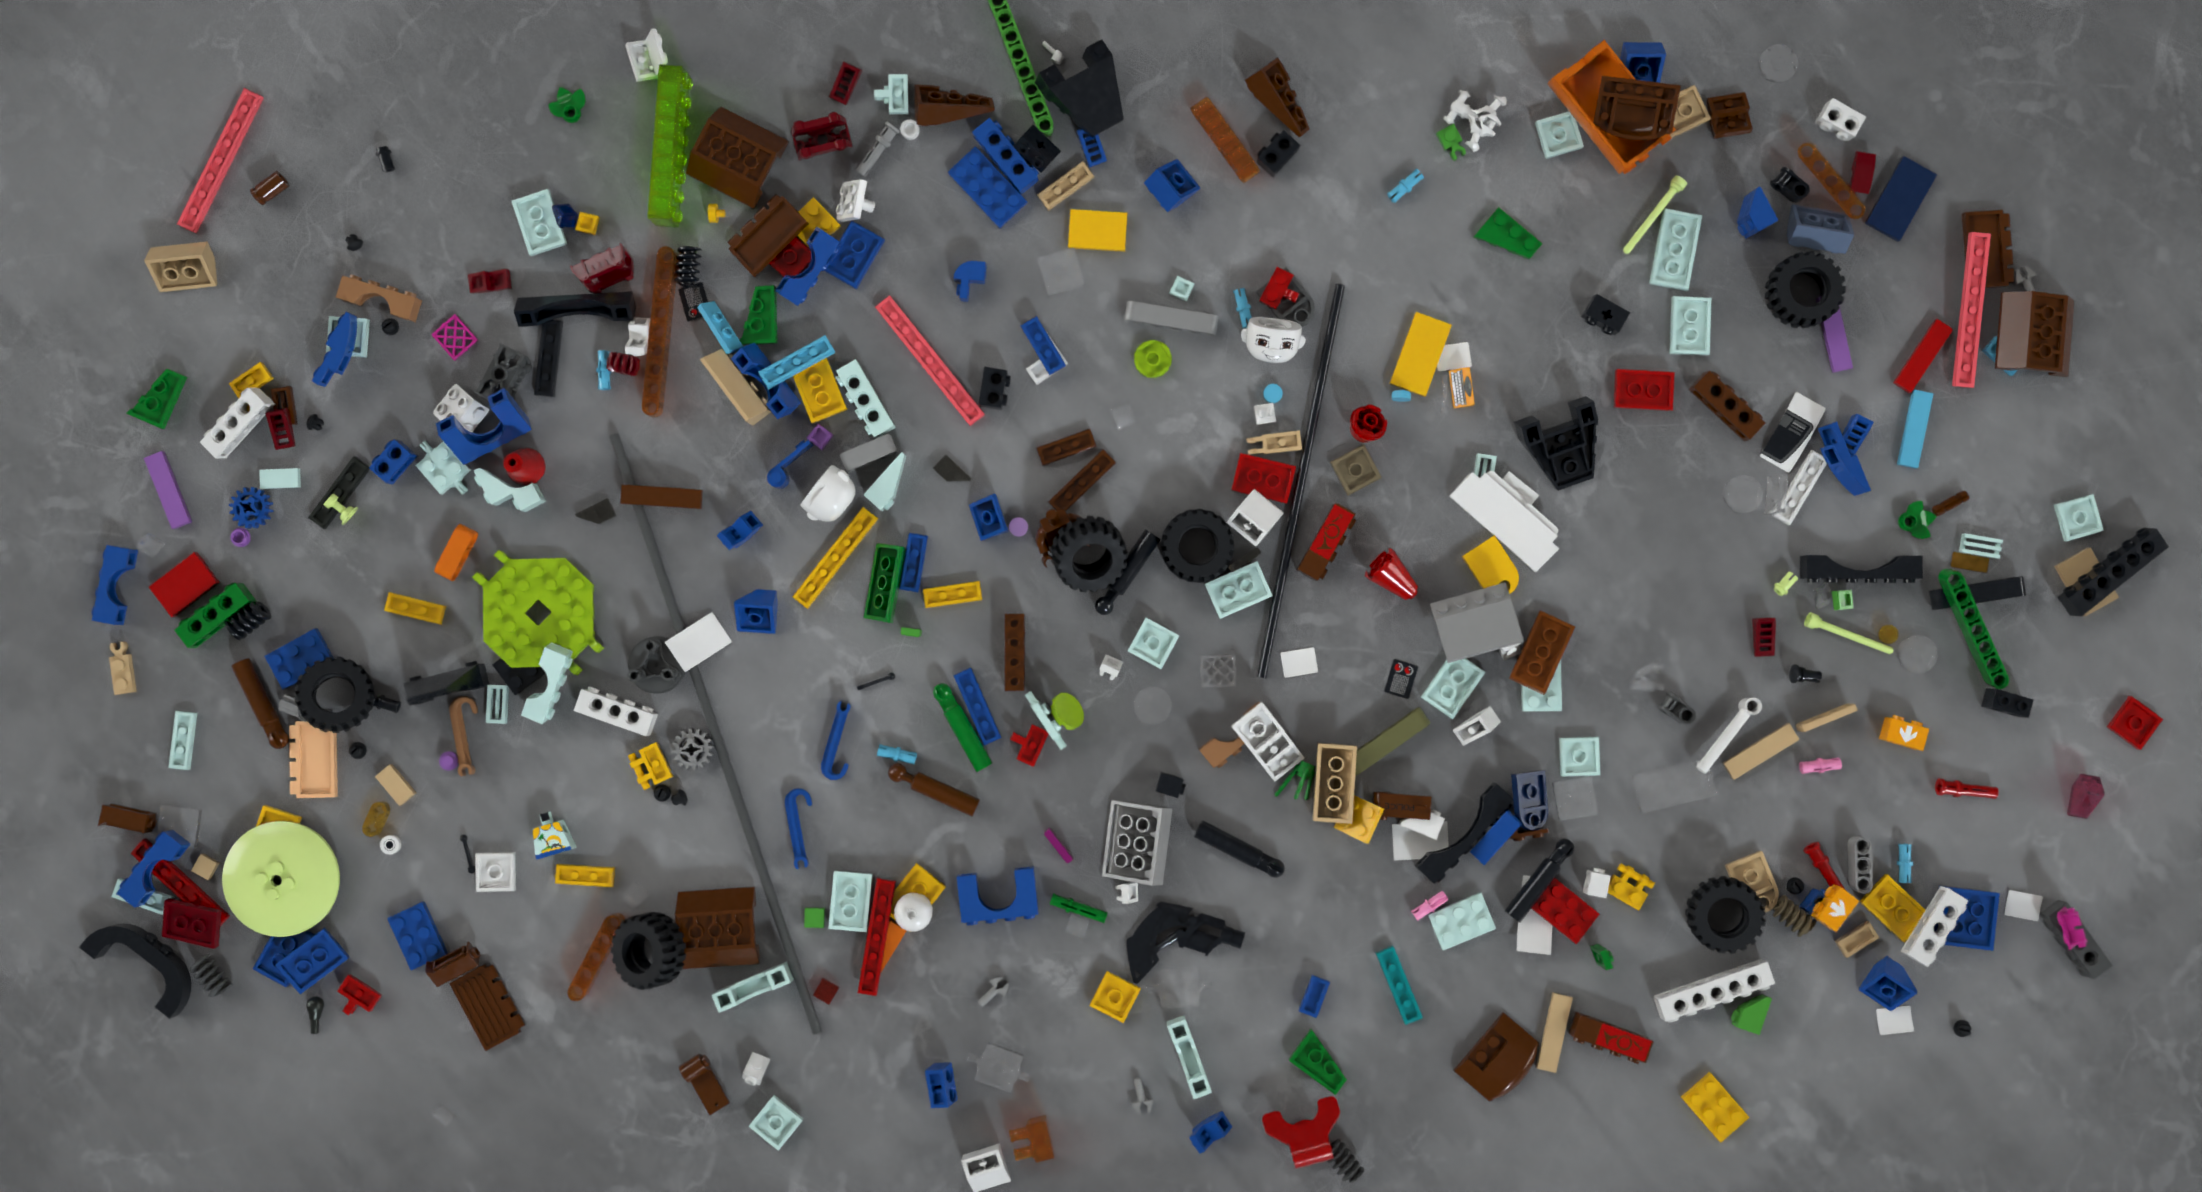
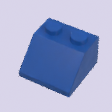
[1620,42,1666,83]
[1144,159,1200,212]
[1737,187,1778,239]

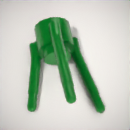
[1274,761,1315,800]

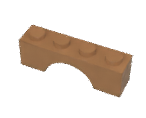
[336,274,422,322]
[1199,702,1260,768]

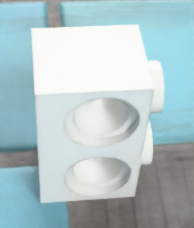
[1815,98,1866,141]

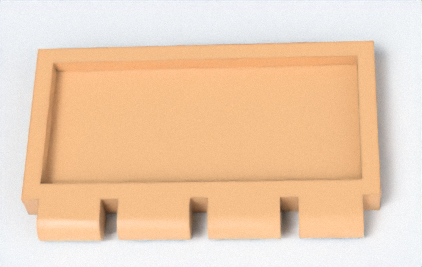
[289,721,338,798]

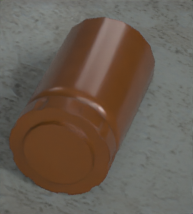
[250,171,290,205]

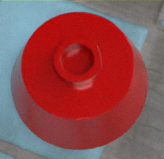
[1350,404,1387,443]

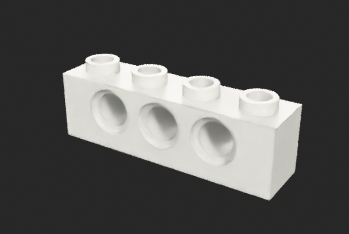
[200,387,275,459]
[574,686,658,736]
[1900,886,1968,967]

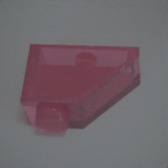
[2067,774,2105,819]

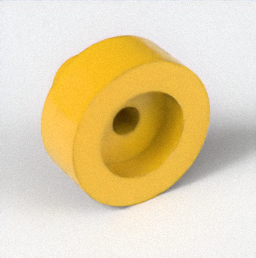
[708,203,726,223]

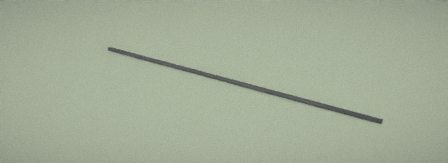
[609,433,822,1035]

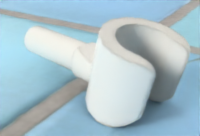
[1042,41,1064,65]

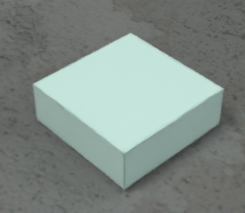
[1169,276,1195,302]

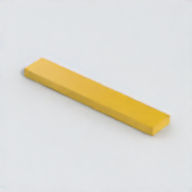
[792,507,878,609]

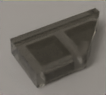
[933,455,972,482]
[575,499,617,524]
[1228,547,1261,572]

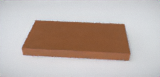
[1508,610,1575,695]

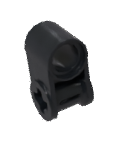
[1770,167,1810,203]

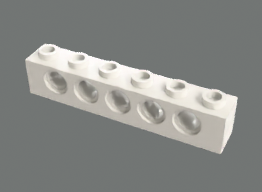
[1653,959,1775,1023]

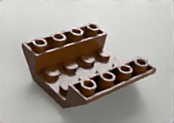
[686,107,789,209]
[1995,291,2074,377]
[675,886,760,969]

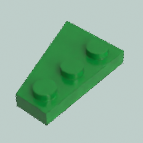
[1473,207,1543,260]
[739,285,777,345]
[126,369,188,429]
[1288,1029,1347,1095]

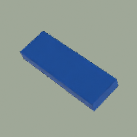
[1020,316,1066,376]
[899,533,928,593]
[1470,810,1523,865]

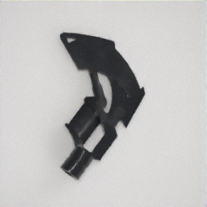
[1127,901,1245,984]

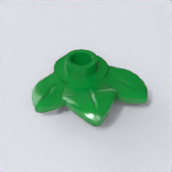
[548,87,586,123]
[1898,501,1936,539]

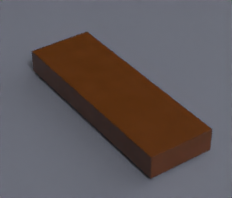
[1037,429,1097,466]

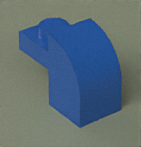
[953,261,987,302]
[717,511,763,550]
[1189,1111,1232,1154]

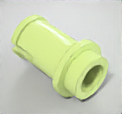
[1773,571,1798,596]

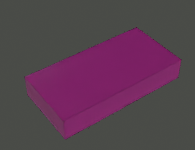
[1044,827,1073,863]

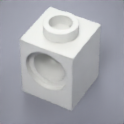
[1583,867,1611,898]

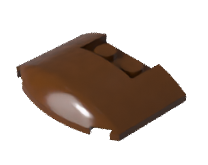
[1594,76,1681,140]
[1453,1012,1539,1101]

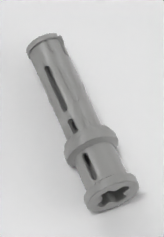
[856,122,900,177]

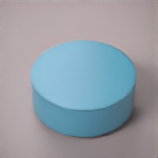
[1263,384,1283,404]
[1392,390,1411,402]

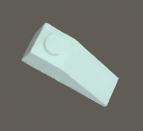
[864,452,906,511]

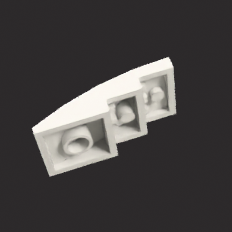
[1231,702,1304,782]

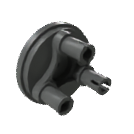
[627,636,685,694]

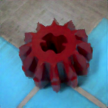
[606,352,640,376]

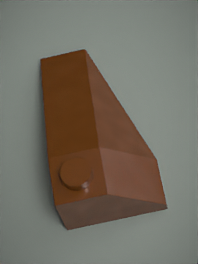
[1245,57,1310,137]
[914,85,995,126]

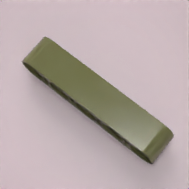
[1355,707,1431,776]

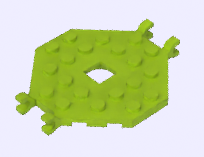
[472,550,604,676]

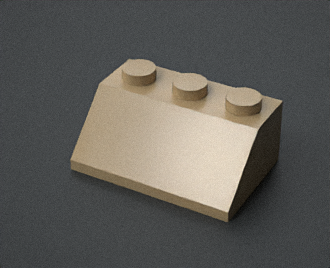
[144,242,217,292]

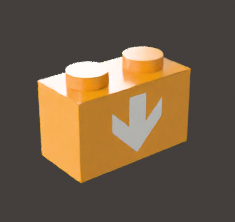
[1879,715,1929,751]
[1811,884,1859,932]

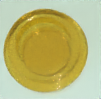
[1878,625,1898,644]

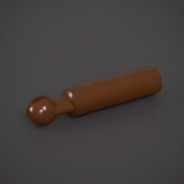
[231,658,289,749]
[888,763,980,817]

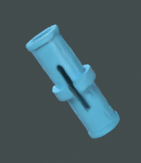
[1387,169,1424,203]
[1233,288,1252,328]
[596,350,612,390]
[877,744,917,765]
[1897,843,1913,883]

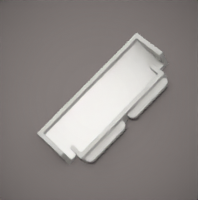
[1449,471,1559,572]

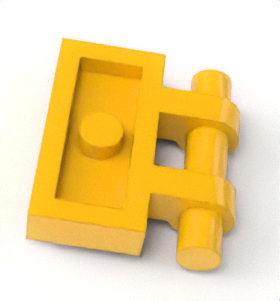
[628,742,674,790]
[1608,863,1655,911]

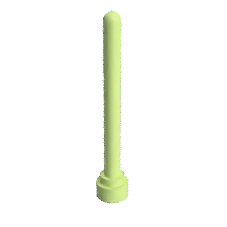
[1623,175,1688,254]
[1804,612,1894,654]

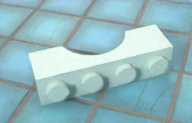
[521,642,573,724]
[711,961,794,1013]
[1166,1015,1212,1099]

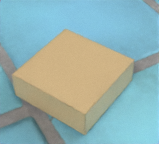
[191,853,220,880]

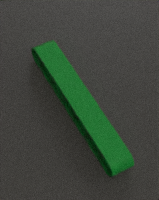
[1938,568,2009,689]

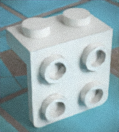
[625,28,668,82]
[433,384,490,432]

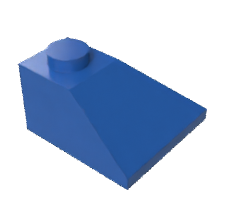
[734,589,778,634]
[1859,956,1917,1011]

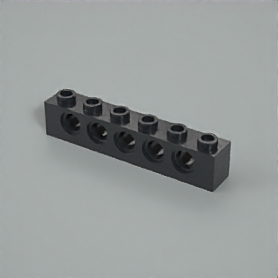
[2058,527,2169,617]

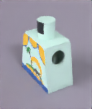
[533,811,577,860]

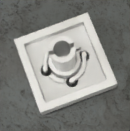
[836,179,875,222]

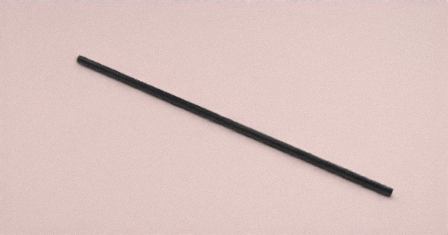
[1257,284,1345,678]

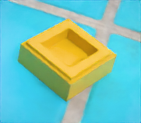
[575,211,600,236]

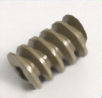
[1772,895,1817,937]

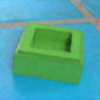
[1832,590,1854,610]
[900,627,922,637]
[804,907,825,928]

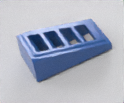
[1076,129,1107,167]
[1842,414,1874,456]

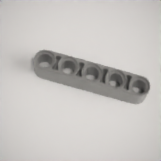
[1124,301,1219,336]

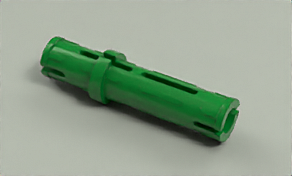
[1049,893,1108,924]

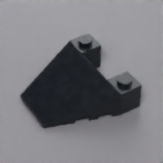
[1035,39,1124,137]
[1514,396,1598,491]
[403,661,489,706]

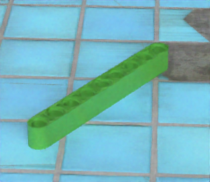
[987,0,1054,137]

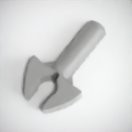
[2013,266,2037,291]
[978,976,1009,1007]
[1132,1077,1153,1115]

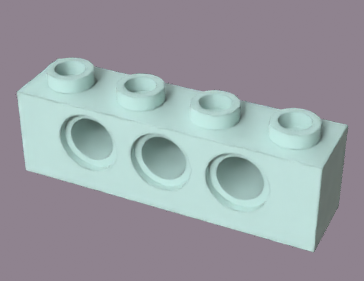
[836,359,896,438]

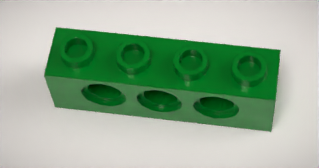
[174,582,257,648]

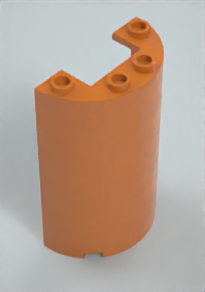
[1548,40,1676,174]

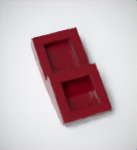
[1848,151,1876,194]
[467,269,512,294]

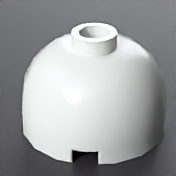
[894,892,933,931]

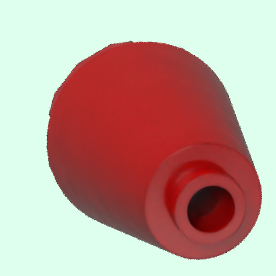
[503,448,546,486]
[1365,548,1418,600]

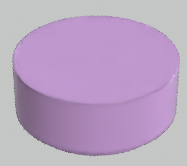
[1009,517,1028,537]

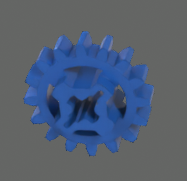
[229,487,274,529]

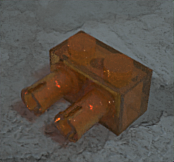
[1009,1115,1055,1163]

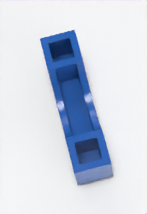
[775,226,840,306]
[731,343,801,419]
[91,545,138,625]
[116,830,191,908]

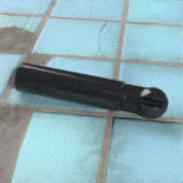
[1095,529,1160,615]
[1194,820,1285,878]
[1505,839,1574,923]

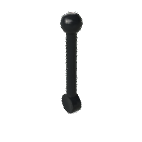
[857,673,895,690]
[460,834,476,874]

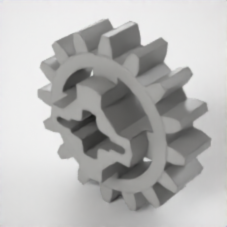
[671,728,715,770]

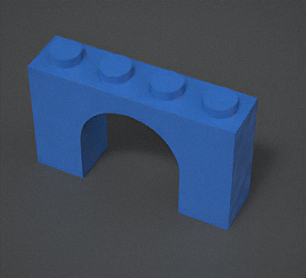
[436,388,532,465]
[957,866,1039,926]

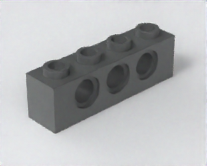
[2040,900,2113,979]

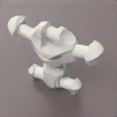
[1443,90,1507,152]

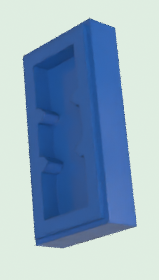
[1298,974,1330,1018]

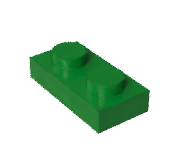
[1590,944,1614,970]

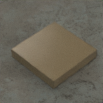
[1330,444,1382,496]

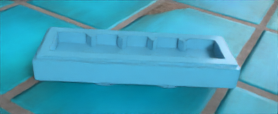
[697,301,743,354]

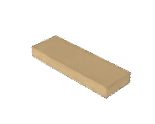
[1037,161,1094,211]
[1795,703,1858,732]

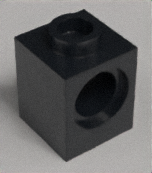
[1155,772,1186,798]

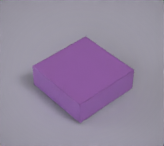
[807,423,834,450]

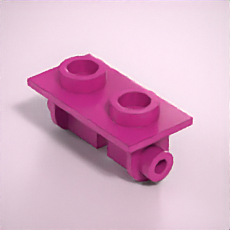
[2057,907,2087,950]

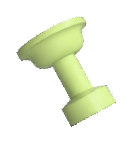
[323,493,358,525]

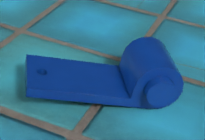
[767,440,814,489]

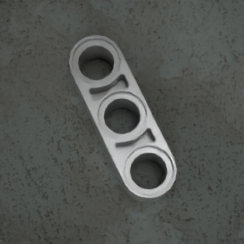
[839,434,898,473]
[1847,836,1873,894]

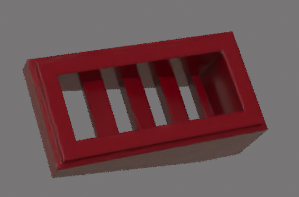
[829,61,863,105]
[265,407,296,450]
[1752,618,1776,657]

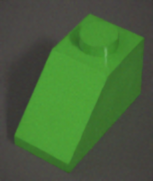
[1731,994,1772,1035]

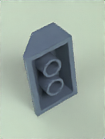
[1786,204,1854,254]

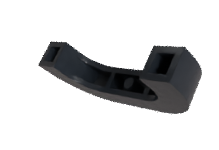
[79,924,191,1019]

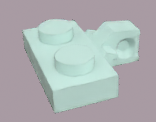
[874,74,908,114]

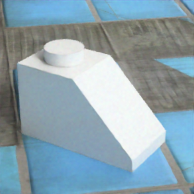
[1453,706,1501,746]
[1398,809,1445,840]

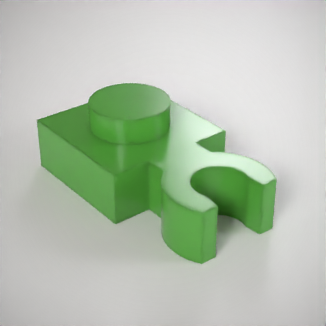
[1436,124,1466,161]

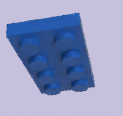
[948,146,1027,229]

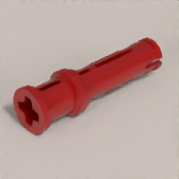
[1935,778,1999,799]
[1803,842,1847,891]

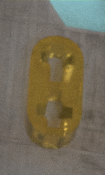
[362,801,390,837]

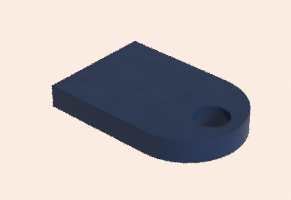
[1511,770,1548,830]

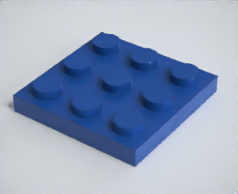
[1934,885,2000,951]

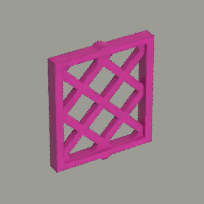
[431,314,478,361]

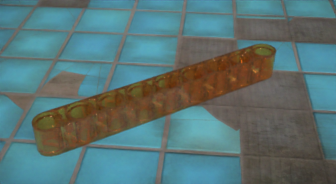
[642,246,678,418]

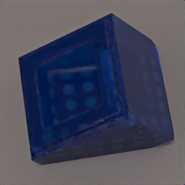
[552,204,578,228]

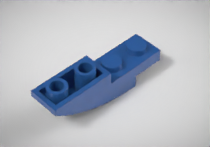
[311,312,357,387]
[1818,421,1871,496]

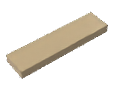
[1722,723,1800,780]
[1536,992,1573,1073]

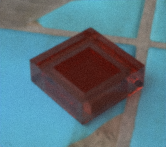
[813,978,840,1005]

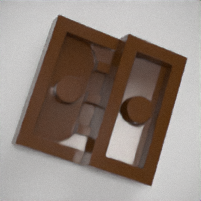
[1707,92,1753,139]

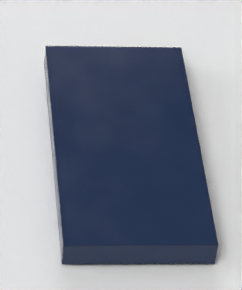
[1865,156,1937,242]

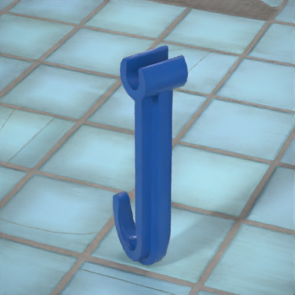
[821,700,851,780]
[785,788,812,869]

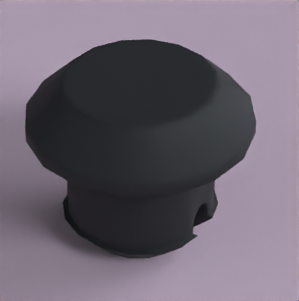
[345,234,363,251]
[382,318,399,335]
[306,414,324,431]
[349,742,367,759]
[653,784,671,802]
[671,789,688,806]
[1786,877,1804,895]
[1953,1020,1972,1037]

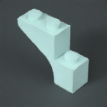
[474,468,546,512]

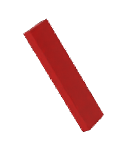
[1893,319,1953,393]

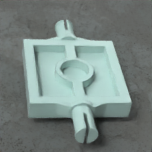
[415,441,471,495]
[1025,691,1067,750]

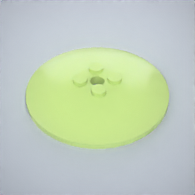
[222,821,340,937]

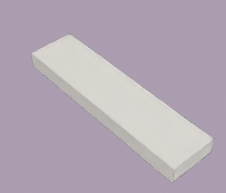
[1772,450,1827,525]

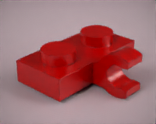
[1259,267,1299,310]
[1010,724,1049,767]
[337,974,382,1015]

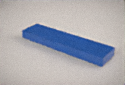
[953,668,1002,745]

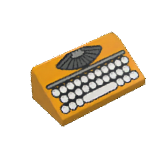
[1448,367,1475,409]

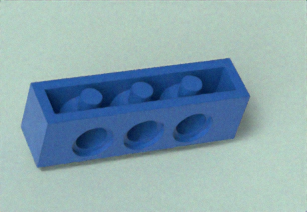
[972,118,1039,195]

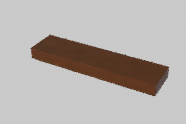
[1048,449,1116,511]

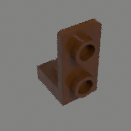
[1510,814,1549,841]

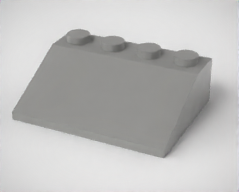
[1430,582,1524,663]
[1102,800,1173,886]

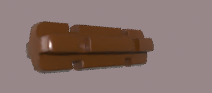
[1932,491,1970,516]

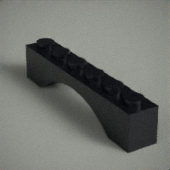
[514,291,636,327]
[1800,555,1923,583]
[1415,782,1513,884]

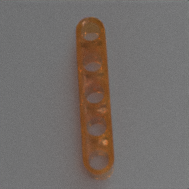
[1190,96,1260,183]
[1798,141,1866,219]
[567,912,625,1001]

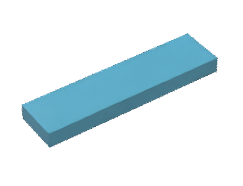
[758,335,835,390]
[1897,390,1934,469]

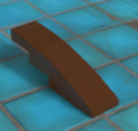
[620,484,703,509]

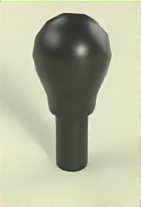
[306,996,324,1034]

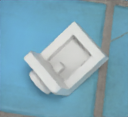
[742,1052,770,1086]

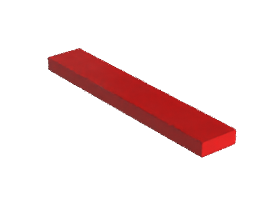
[130,838,230,927]
[858,878,896,996]

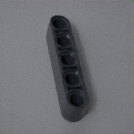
[1929,576,2026,610]

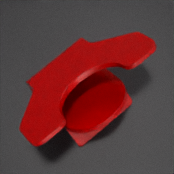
[1262,1096,1340,1169]

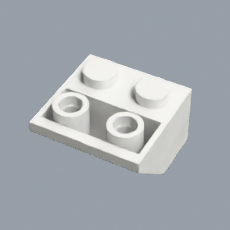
[1226,489,1284,546]
[961,1143,1011,1192]

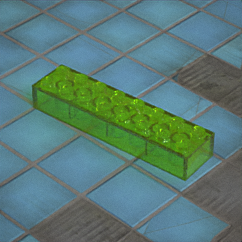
[647,64,693,228]

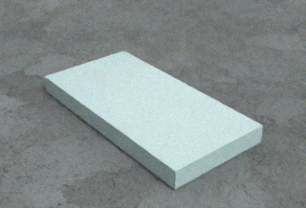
[1649,208,1702,291]

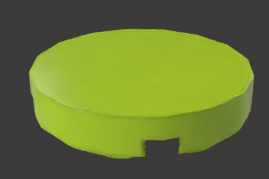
[1134,340,1172,378]
[1051,693,1084,730]

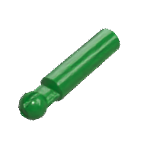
[933,683,993,772]

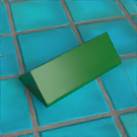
[863,543,906,623]

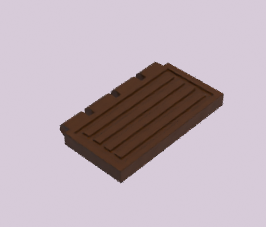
[728,194,809,277]
[1962,210,2015,288]
[449,964,525,1051]

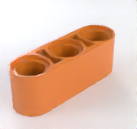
[434,524,478,581]

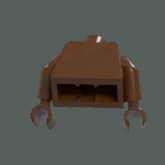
[1035,509,1091,568]

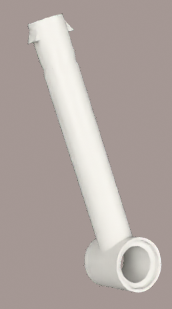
[1696,698,1762,774]

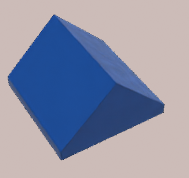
[969,494,1009,541]

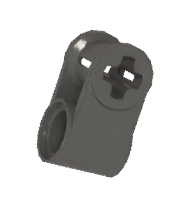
[1657,691,1696,724]

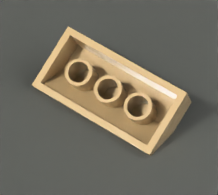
[700,349,771,426]
[1312,742,1357,824]

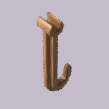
[449,696,478,776]

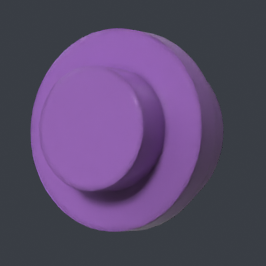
[230,528,251,547]
[439,751,459,771]

